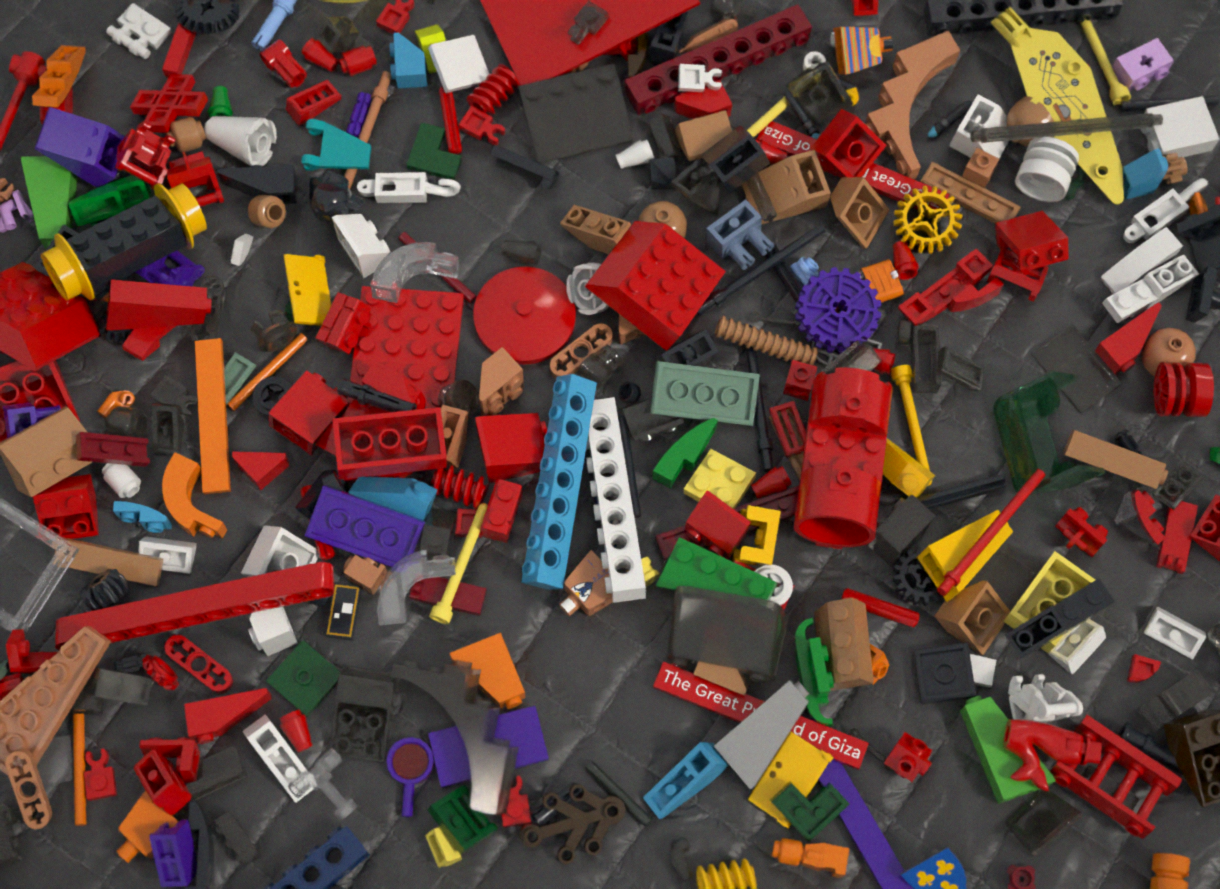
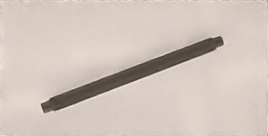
[970,113,1163,143]

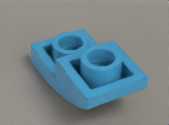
[113,501,172,533]

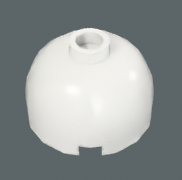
[566,263,610,315]

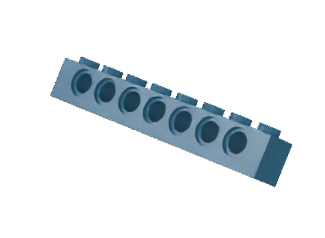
[521,374,597,590]

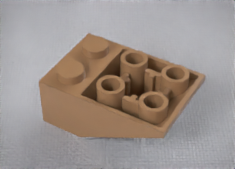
[742,150,831,224]

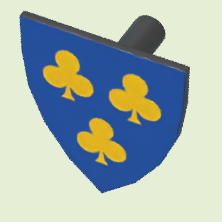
[901,846,966,889]

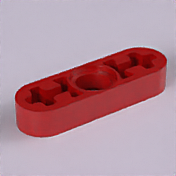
[165,635,233,694]

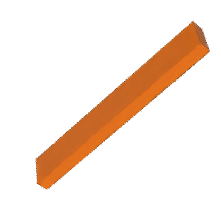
[195,338,231,494]

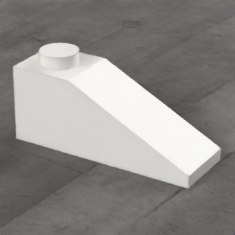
[243,714,318,803]

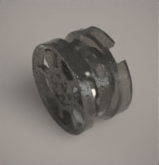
[438,380,480,416]

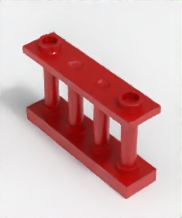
[1049,715,1182,839]

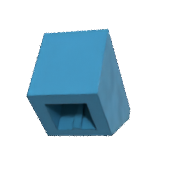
[390,33,427,88]
[1123,148,1168,199]

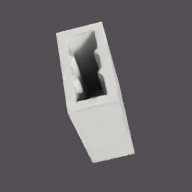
[1140,96,1219,157]

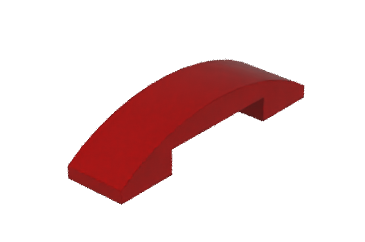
[898,249,993,326]

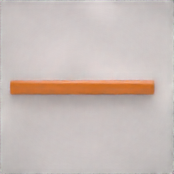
[227,333,308,411]
[73,713,86,826]

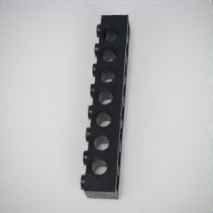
[923,0,1123,36]

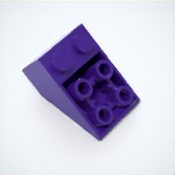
[34,107,125,188]

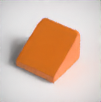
[1187,192,1208,215]

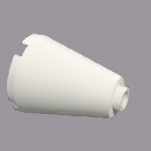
[204,116,276,166]

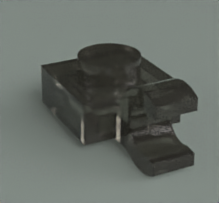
[567,1,609,45]

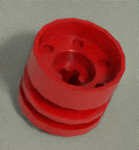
[1153,362,1214,417]

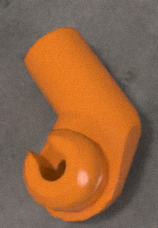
[97,390,135,419]

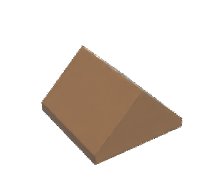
[674,111,732,161]

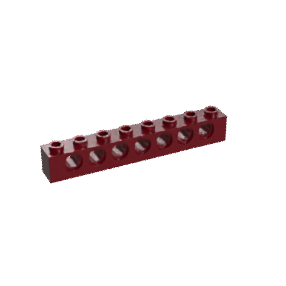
[625,4,812,115]

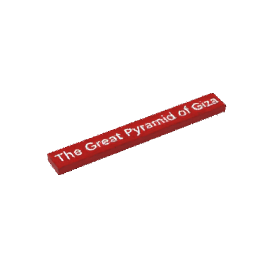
[757,121,950,210]
[653,661,869,770]

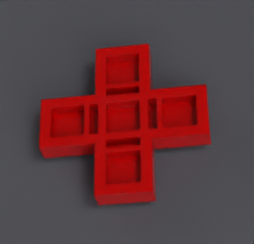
[130,74,208,133]

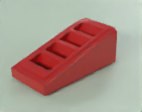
[286,79,342,126]

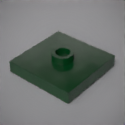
[266,640,344,717]

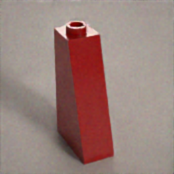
[106,280,211,330]

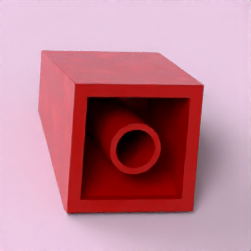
[269,370,349,456]
[475,413,547,483]

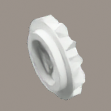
[755,565,793,608]

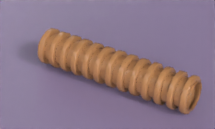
[714,315,818,365]

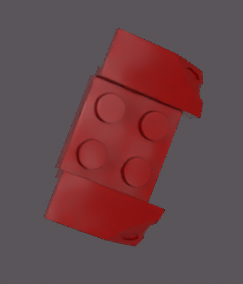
[316,360,426,456]

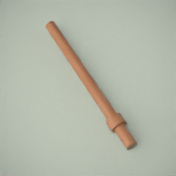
[344,71,392,189]

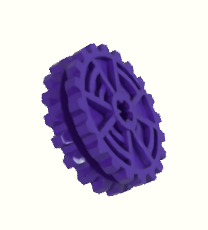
[795,267,881,354]

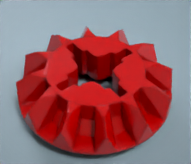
[142,654,179,690]

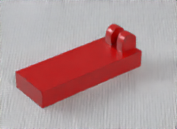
[1156,499,1198,574]

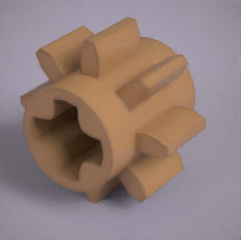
[1162,152,1188,184]

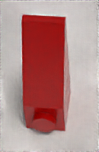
[1094,302,1162,376]
[184,688,272,744]

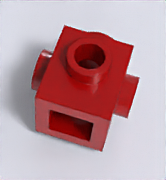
[884,732,933,782]

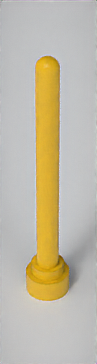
[891,365,932,486]

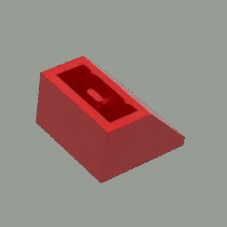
[33,474,99,543]
[1190,494,1220,561]

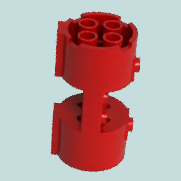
[794,368,893,550]

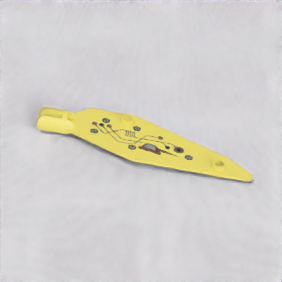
[991,7,1124,205]

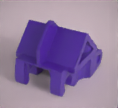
[136,251,205,286]

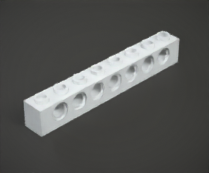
[586,397,646,603]

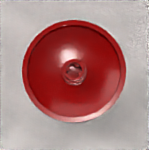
[473,267,576,365]

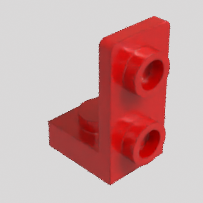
[6,629,58,674]
[139,737,200,783]

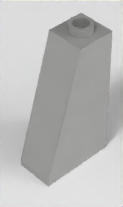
[714,680,810,789]

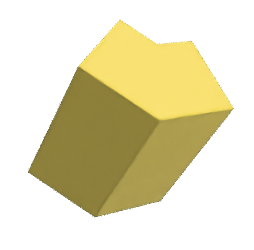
[425,827,462,868]

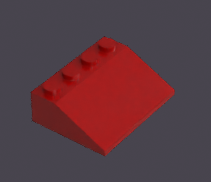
[0,360,80,443]

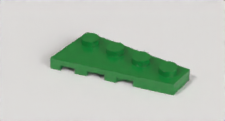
[656,537,778,608]

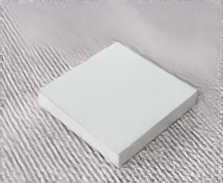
[428,35,489,93]

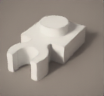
[678,64,722,92]

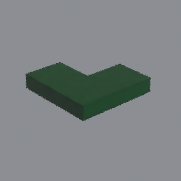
[406,122,462,181]
[770,781,849,842]

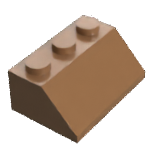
[0,407,92,497]
[814,597,874,691]

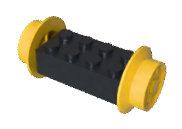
[41,183,207,300]

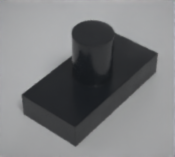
[1186,266,1220,323]

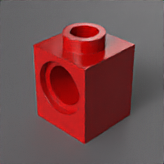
[783,360,818,401]

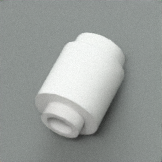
[102,463,141,498]

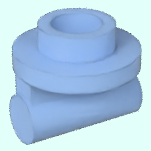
[790,257,819,286]

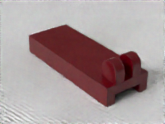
[76,432,150,467]
[409,572,487,616]

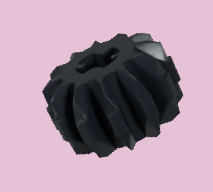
[81,569,129,611]

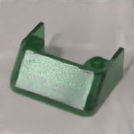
[993,371,1105,495]

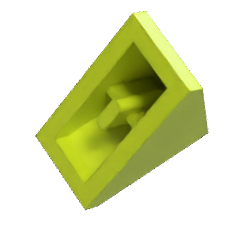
[415,24,446,74]

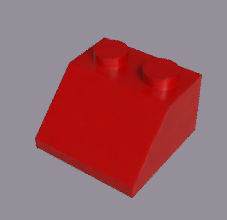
[810,109,887,177]
[685,490,751,559]

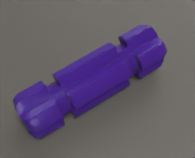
[346,92,371,138]

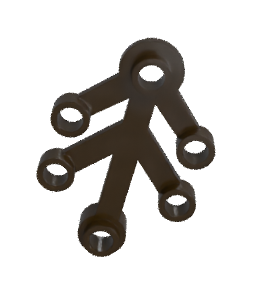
[519,783,625,864]

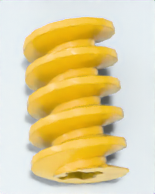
[696,858,757,889]

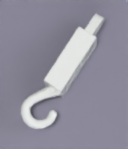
[357,172,461,203]
[1123,178,1208,243]

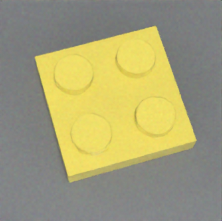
[684,449,756,510]

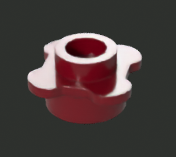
[1007,865,1036,889]

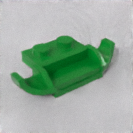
[794,617,834,727]

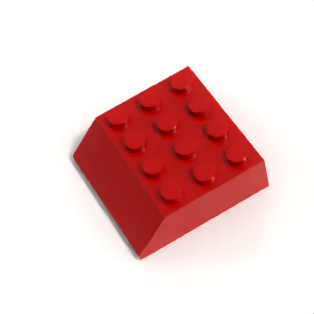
[585,221,726,351]
[0,262,100,371]

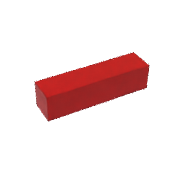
[162,23,196,78]

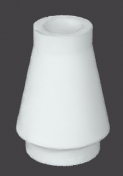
[616,140,654,169]

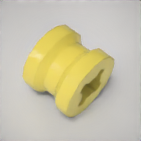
[626,557,660,587]

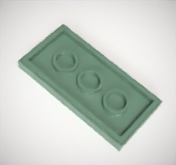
[650,361,760,426]

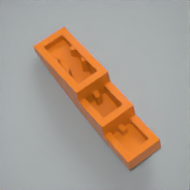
[32,45,86,107]

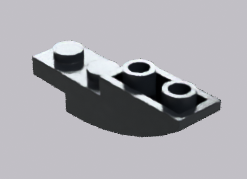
[1005,578,1115,659]

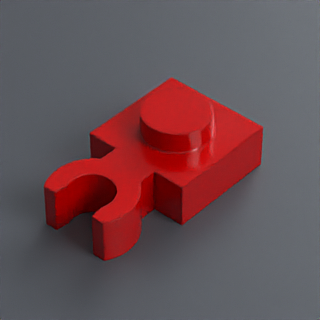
[376,0,415,34]
[459,106,505,145]
[84,748,117,801]
[500,776,531,828]

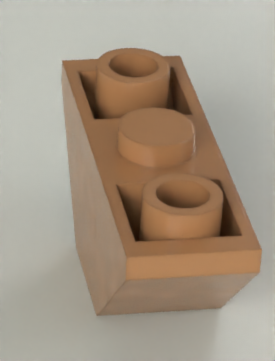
[560,205,631,254]

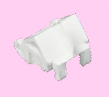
[1008,674,1083,722]

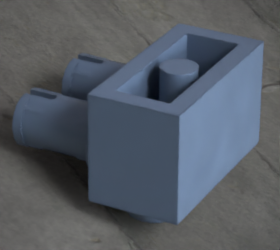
[706,200,774,270]

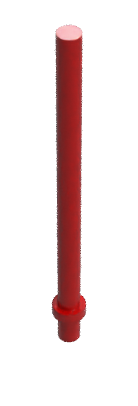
[937,469,1045,596]

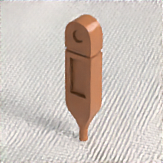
[678,18,738,54]

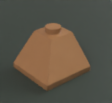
[830,177,890,249]
[935,580,1010,655]

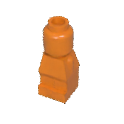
[772,838,849,878]

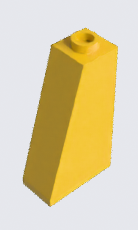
[917,510,1013,602]

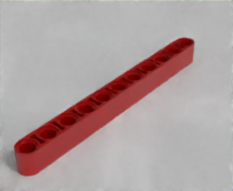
[55,562,334,651]

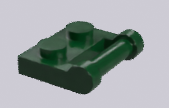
[427,784,499,855]

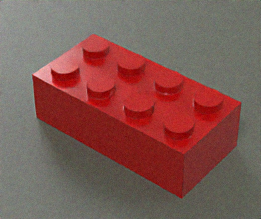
[332,407,447,479]

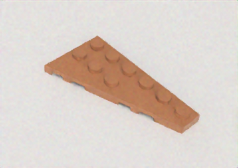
[0,626,111,784]

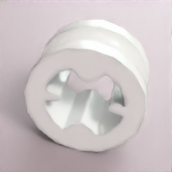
[803,52,826,74]

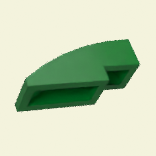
[68,175,152,226]
[652,418,718,489]

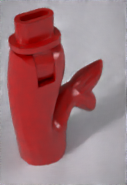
[1003,719,1102,791]

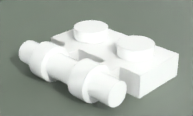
[106,3,172,59]

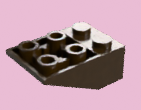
[1163,709,1220,807]

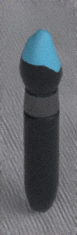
[784,91,820,139]
[928,101,973,138]

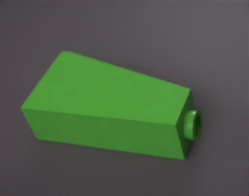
[21,156,77,249]
[960,696,1055,804]

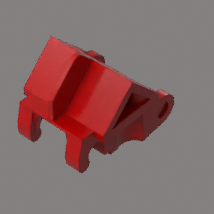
[115,121,176,189]
[167,152,225,207]

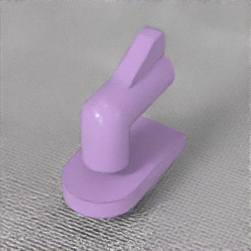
[0,190,34,233]

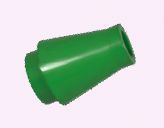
[208,86,233,118]

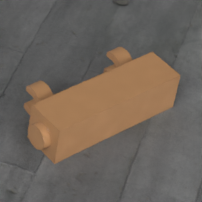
[1063,429,1168,489]

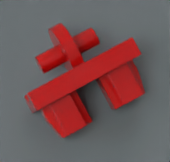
[1055,507,1108,557]

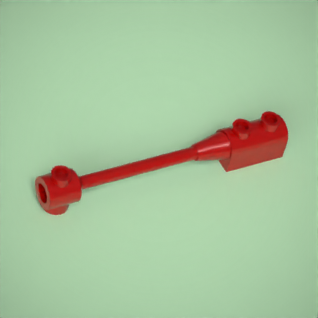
[0,51,47,151]

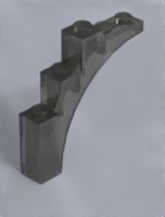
[392,660,519,815]

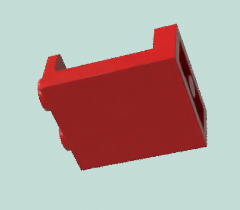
[995,210,1069,272]

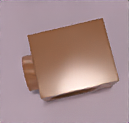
[962,148,999,188]

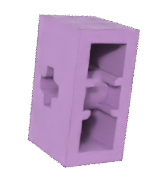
[1112,38,1174,92]

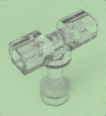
[288,749,358,821]

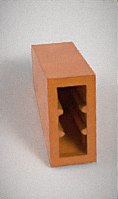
[450,633,526,709]

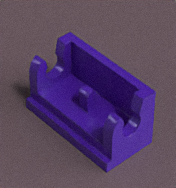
[149,820,198,887]

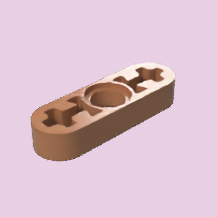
[550,324,612,379]
[5,748,52,829]

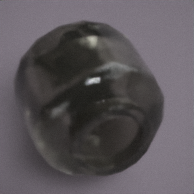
[105,406,147,438]

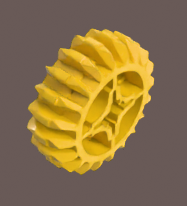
[893,186,962,254]

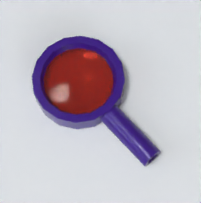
[387,737,434,817]

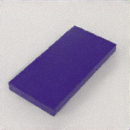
[304,484,425,572]
[428,706,549,788]

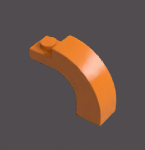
[162,452,227,539]

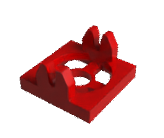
[987,247,1049,302]

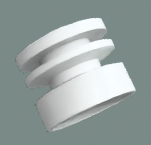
[1015,137,1079,202]

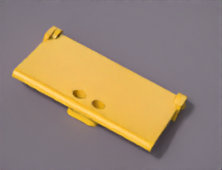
[283,254,331,326]
[748,731,834,828]

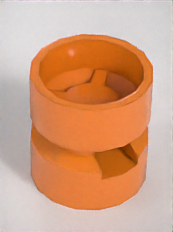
[1150,853,1190,889]

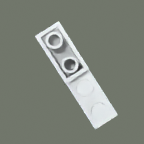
[1102,254,1199,323]

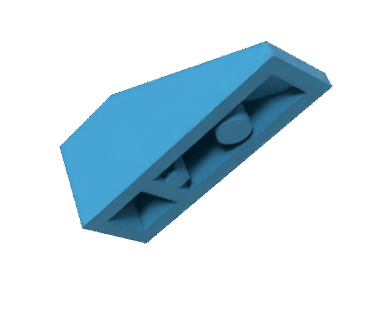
[349,477,438,521]
[643,742,729,819]

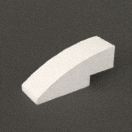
[1100,227,1183,294]

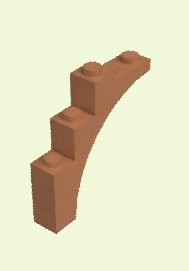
[865,31,960,179]

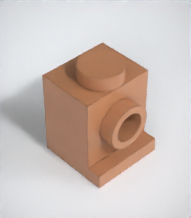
[343,555,388,596]

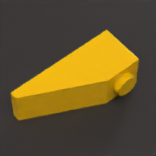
[883,438,935,500]

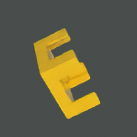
[732,505,781,567]

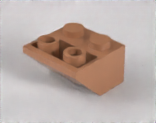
[479,347,524,416]

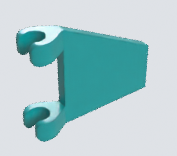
[301,119,372,171]

